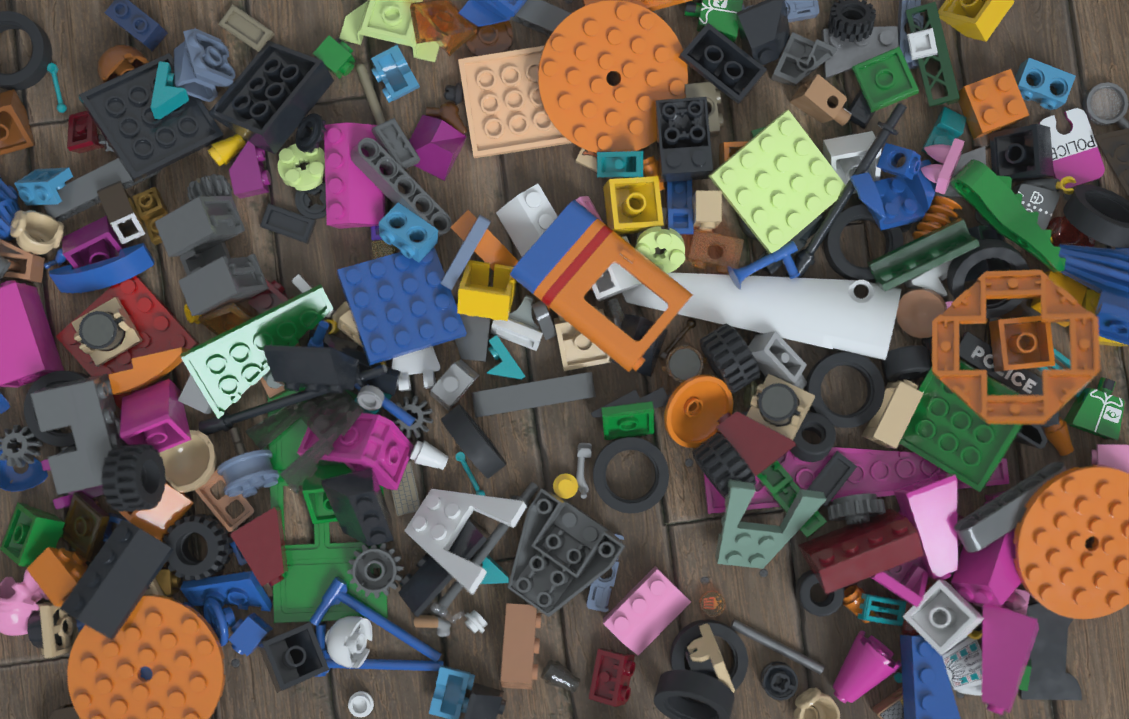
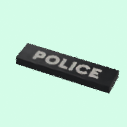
[959,332,1043,395]

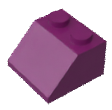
[62,215,127,269]

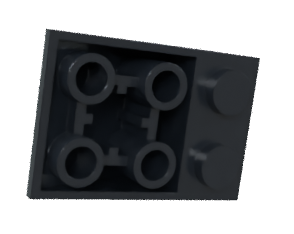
[656,97,713,182]

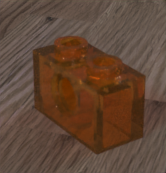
[686,229,744,275]

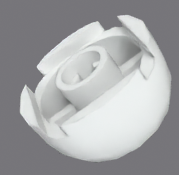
[325,616,373,668]

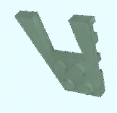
[715,480,826,569]

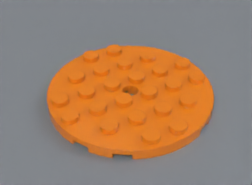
[538,0,688,153]
[1013,465,1129,619]
[67,594,225,719]

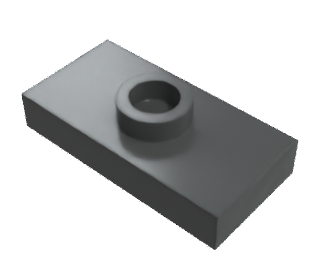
[371,118,420,170]

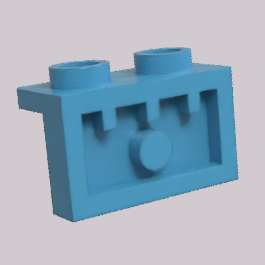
[14,168,73,205]

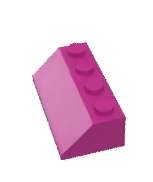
[324,123,385,229]

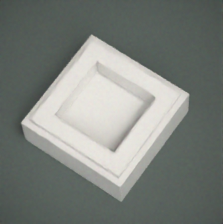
[907,28,938,60]

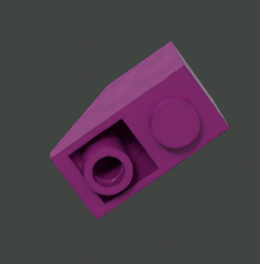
[229,141,271,199]

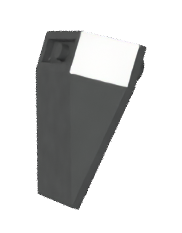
[508,488,626,617]

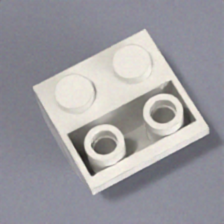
[592,236,642,301]

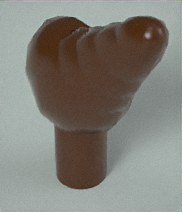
[426,102,467,134]

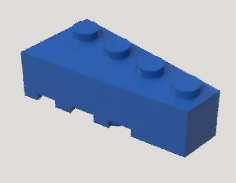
[900,635,960,719]

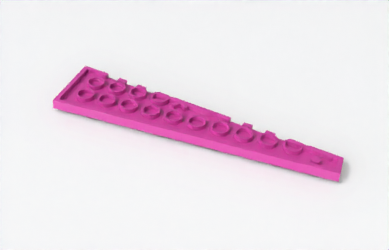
[703,447,1009,514]

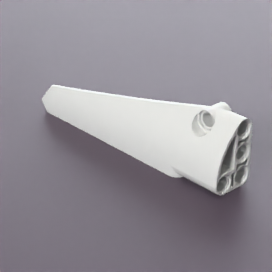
[622,273,901,360]

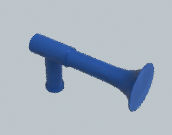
[727,241,800,290]

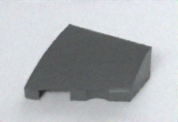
[771,32,837,86]
[455,314,491,362]

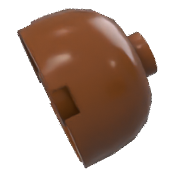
[97,44,149,84]

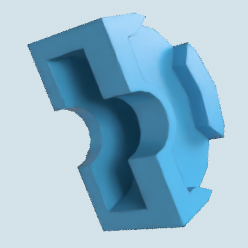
[371,45,420,102]
[429,665,475,719]

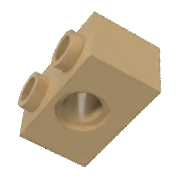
[692,191,722,233]

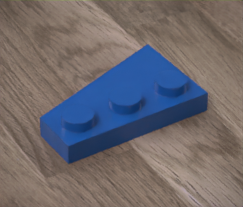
[180,571,273,612]

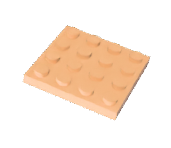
[458,46,571,159]

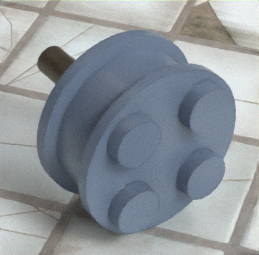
[217,427,280,498]

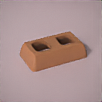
[195,470,255,532]

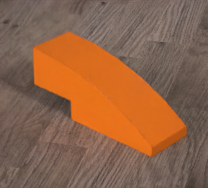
[450,210,519,272]
[108,347,189,395]

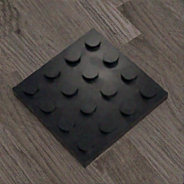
[79,53,224,182]

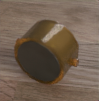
[662,346,707,383]

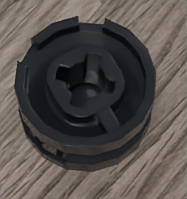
[760,661,798,701]

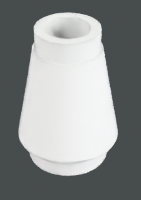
[410,440,449,470]

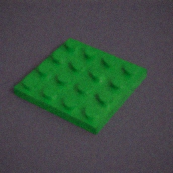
[899,360,1023,492]

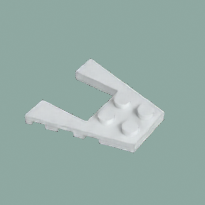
[404,489,527,594]

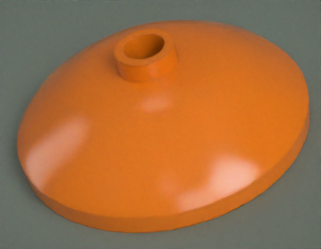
[664,375,733,448]

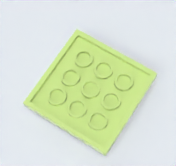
[709,110,846,254]

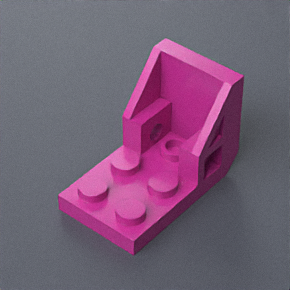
[297,409,414,490]
[870,509,929,607]

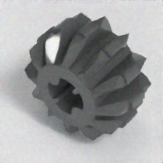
[187,174,232,201]
[391,396,434,438]
[0,425,43,468]

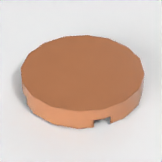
[896,288,947,338]

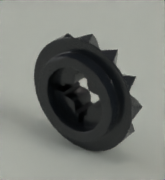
[296,113,326,153]
[295,181,326,219]

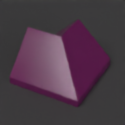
[409,115,467,181]

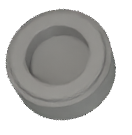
[357,386,384,410]

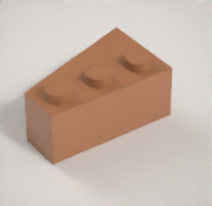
[0,239,45,283]
[501,603,542,690]

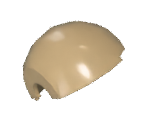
[159,430,217,493]

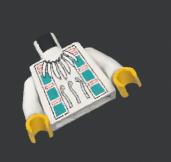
[942,625,982,696]

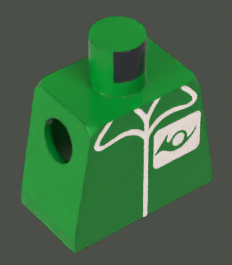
[684,0,743,43]
[1064,377,1125,440]

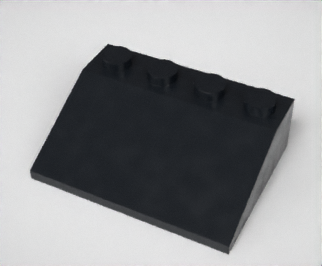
[209,41,334,154]

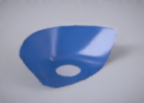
[0,444,48,492]

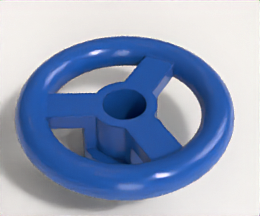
[203,597,236,647]

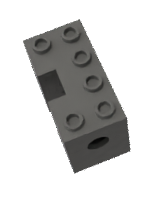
[155,196,269,316]
[31,374,126,495]

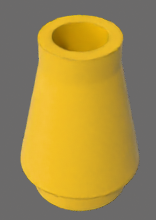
[207,134,246,167]

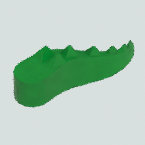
[950,159,1066,272]

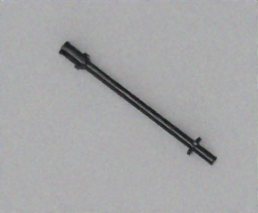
[785,102,907,278]
[199,364,387,436]

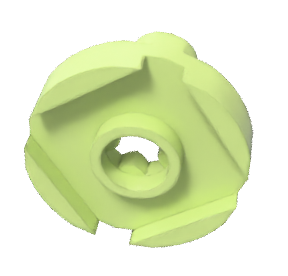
[278,144,325,191]
[635,226,685,273]

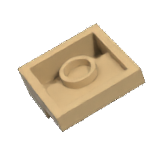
[554,306,610,371]

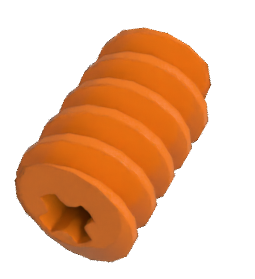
[912,196,962,240]

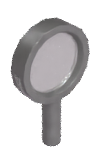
[1083,82,1129,129]

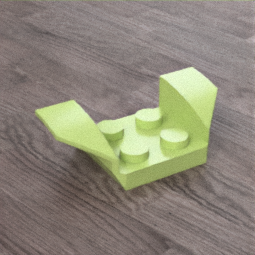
[339,0,441,62]

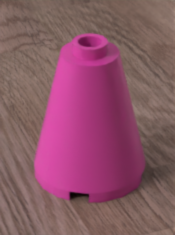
[833,631,901,703]

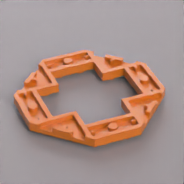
[932,270,1100,424]

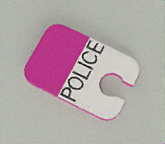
[1039,108,1105,189]

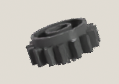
[827,494,886,525]
[347,542,404,598]

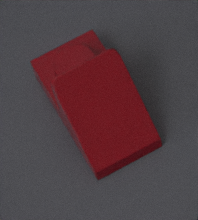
[67,111,104,153]

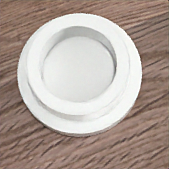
[465,610,488,633]
[348,691,374,717]

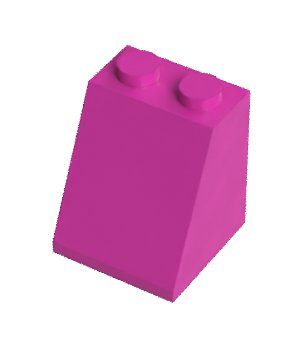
[120,379,192,453]
[951,529,1021,606]

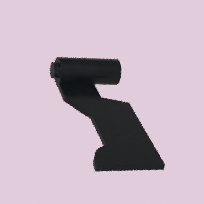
[1020,602,1082,700]

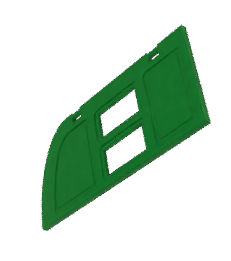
[267,387,388,623]

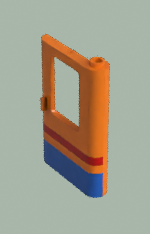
[510,200,693,372]

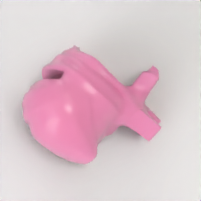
[0,570,49,636]

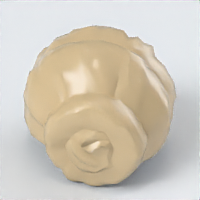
[10,210,64,255]
[793,687,840,719]

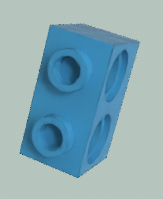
[1015,58,1076,110]
[379,202,438,263]

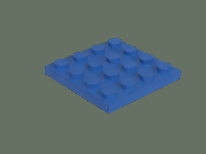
[337,247,467,365]

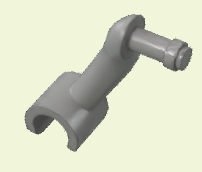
[576,443,592,499]

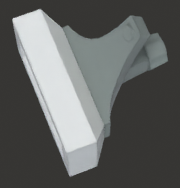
[490,295,543,351]

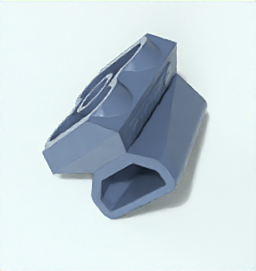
[174,28,236,102]

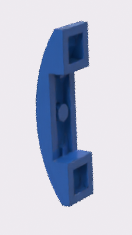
[666,180,694,234]
[48,243,155,293]

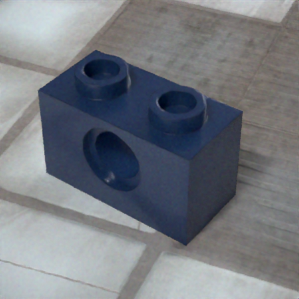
[104,0,168,52]

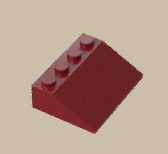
[798,508,923,594]

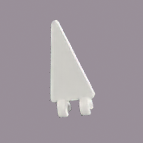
[392,346,441,392]

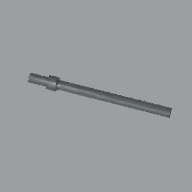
[439,482,539,609]

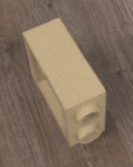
[862,380,923,448]

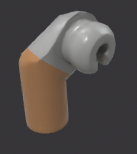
[414,615,452,637]

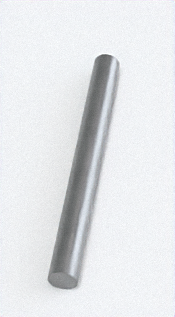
[730,619,825,674]

